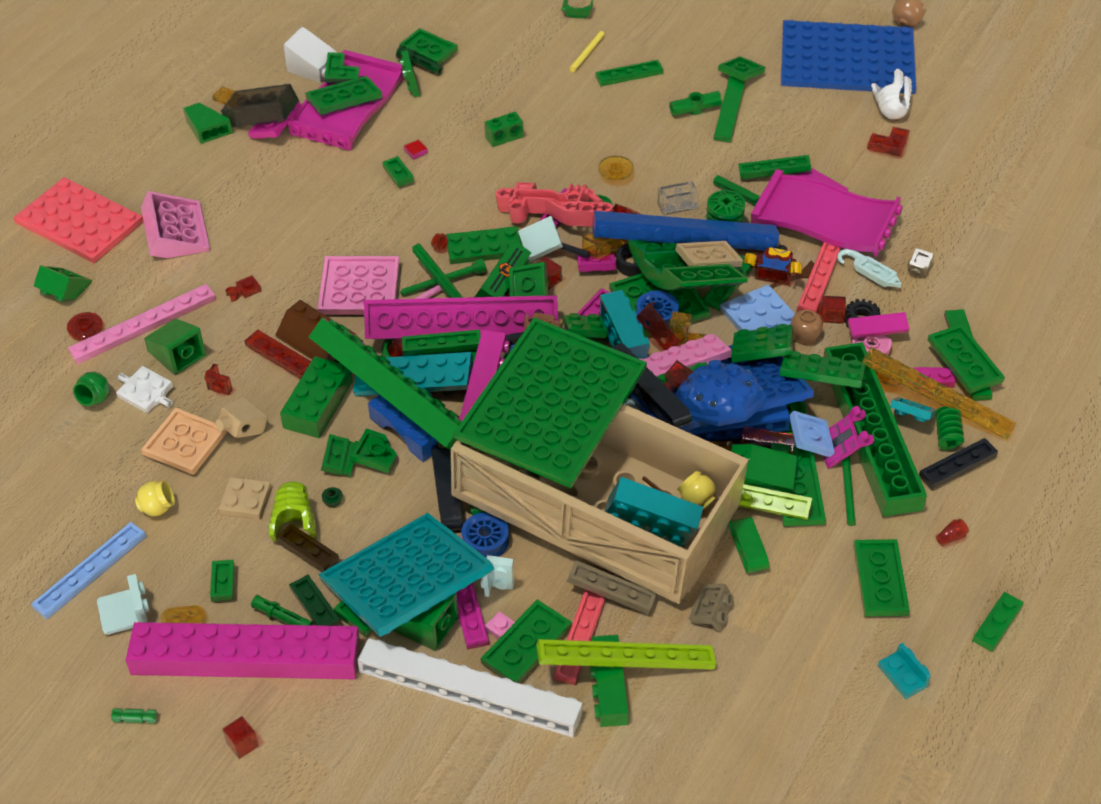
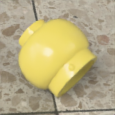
[677,471,716,510]
[135,480,175,517]

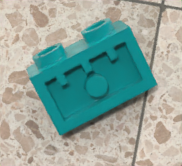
[878,643,931,699]

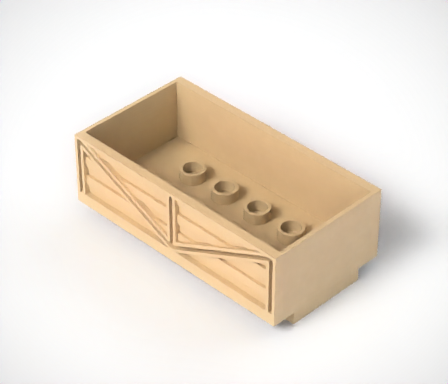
[451,404,749,604]

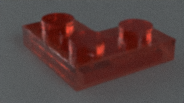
[867,126,910,157]

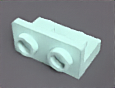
[481,555,514,597]

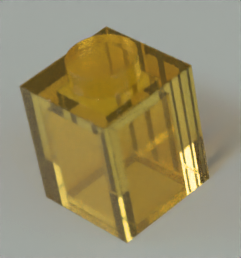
[668,311,692,344]

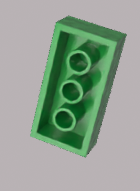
[280,356,353,438]

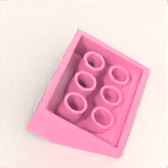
[141,191,210,258]

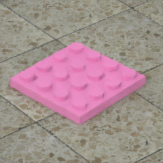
[318,256,400,315]

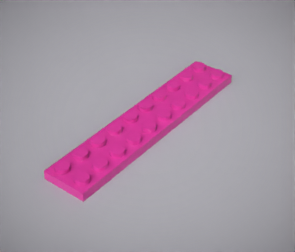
[364,296,558,339]

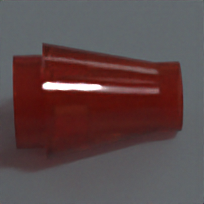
[935,518,969,546]

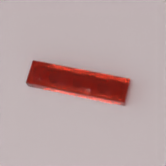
[244,329,311,379]

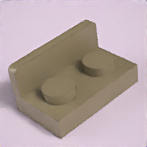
[689,584,733,632]

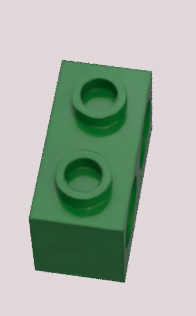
[484,111,524,147]

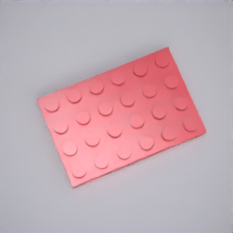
[13,177,144,263]

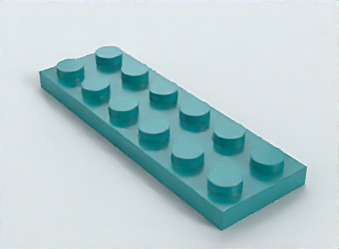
[353,352,473,396]

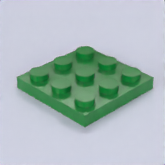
[731,324,793,363]

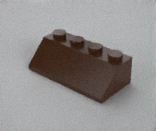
[275,300,356,363]

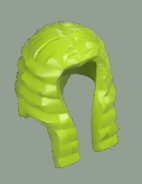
[268,481,317,542]

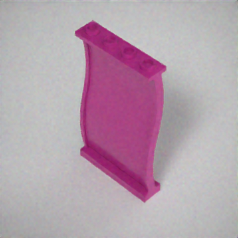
[288,50,405,151]
[751,169,903,257]

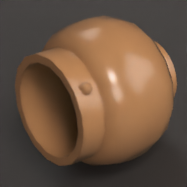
[790,310,823,345]

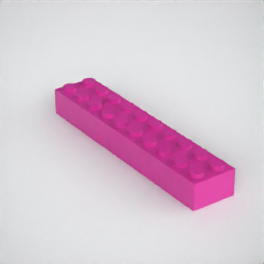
[125,622,360,680]

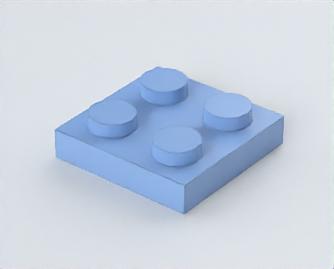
[789,411,835,457]

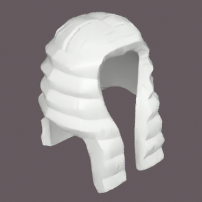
[872,69,912,119]

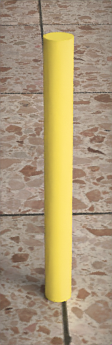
[569,31,605,72]

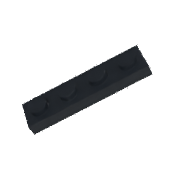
[919,438,998,489]

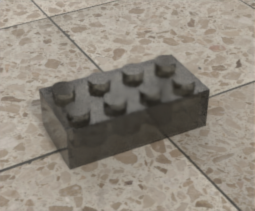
[221,84,299,128]

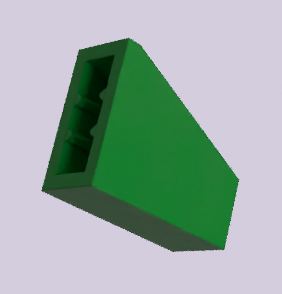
[183,103,233,144]

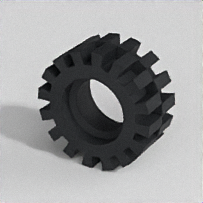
[844,299,881,328]

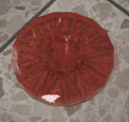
[67,312,103,340]

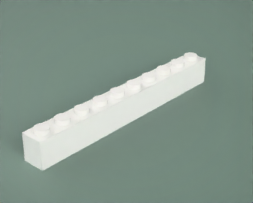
[358,638,582,738]

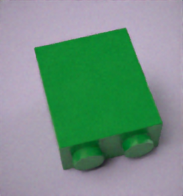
[144,318,206,375]
[392,593,459,652]

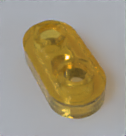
[160,605,206,623]

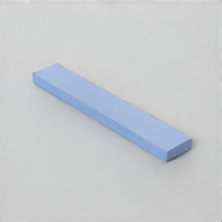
[31,522,146,619]

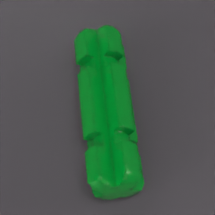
[111,708,158,723]

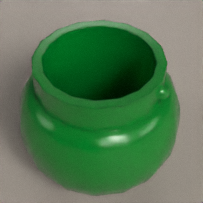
[73,371,110,406]

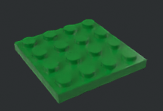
[609,273,710,337]

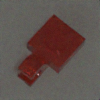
[664,360,693,392]

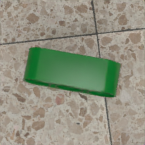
[729,517,769,573]

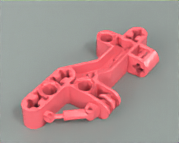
[495,182,613,227]

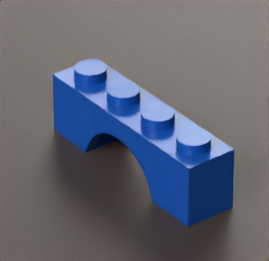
[368,395,438,462]

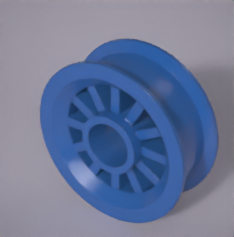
[636,291,679,332]
[461,512,509,558]

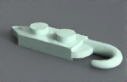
[837,249,901,288]

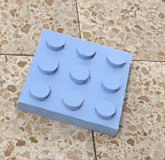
[720,285,795,331]

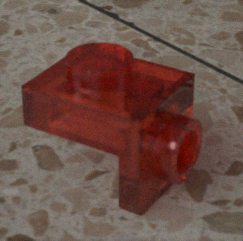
[204,363,233,395]

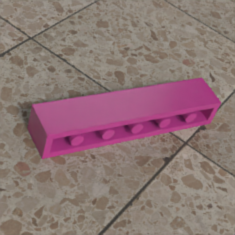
[459,330,510,420]

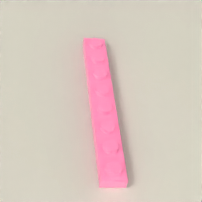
[68,284,216,364]

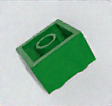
[33,265,92,302]

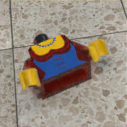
[744,245,802,286]

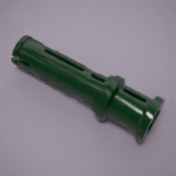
[396,45,443,76]

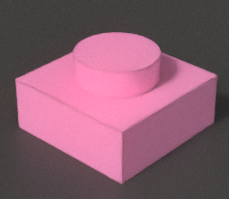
[485,611,515,639]

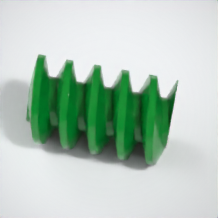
[935,406,964,451]

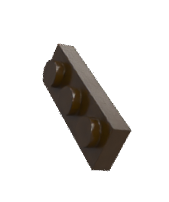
[276,524,339,572]

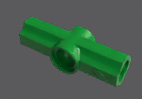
[669,91,722,116]

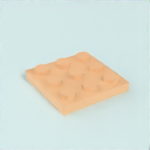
[141,408,227,475]

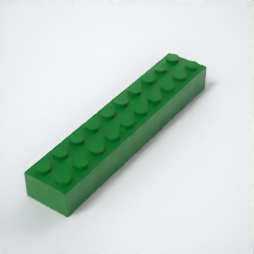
[309,318,462,450]
[823,342,927,517]

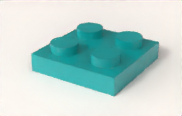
[890,397,937,422]

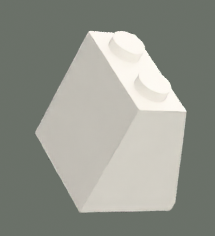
[283,27,337,83]

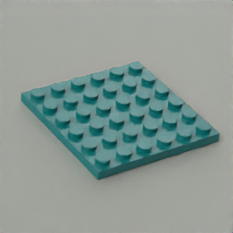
[318,513,494,637]

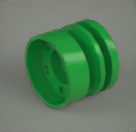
[706,190,746,223]

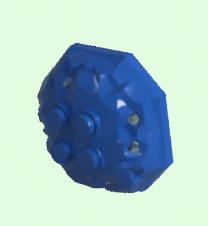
[676,360,767,426]

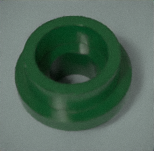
[322,487,343,507]

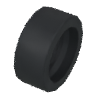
[616,243,642,277]

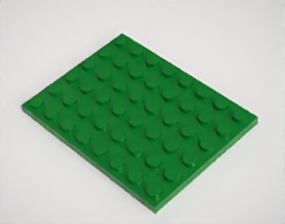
[454,317,647,488]

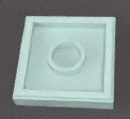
[518,216,563,262]

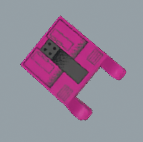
[823,406,874,469]

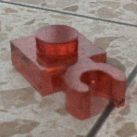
[225,275,262,302]

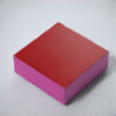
[404,139,428,160]

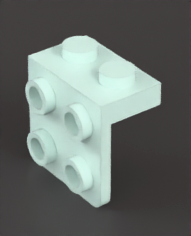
[97,574,150,635]

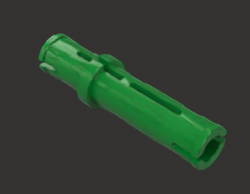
[251,594,314,625]

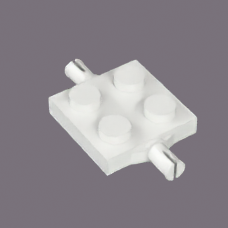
[116,366,173,414]

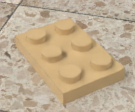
[675,241,743,267]

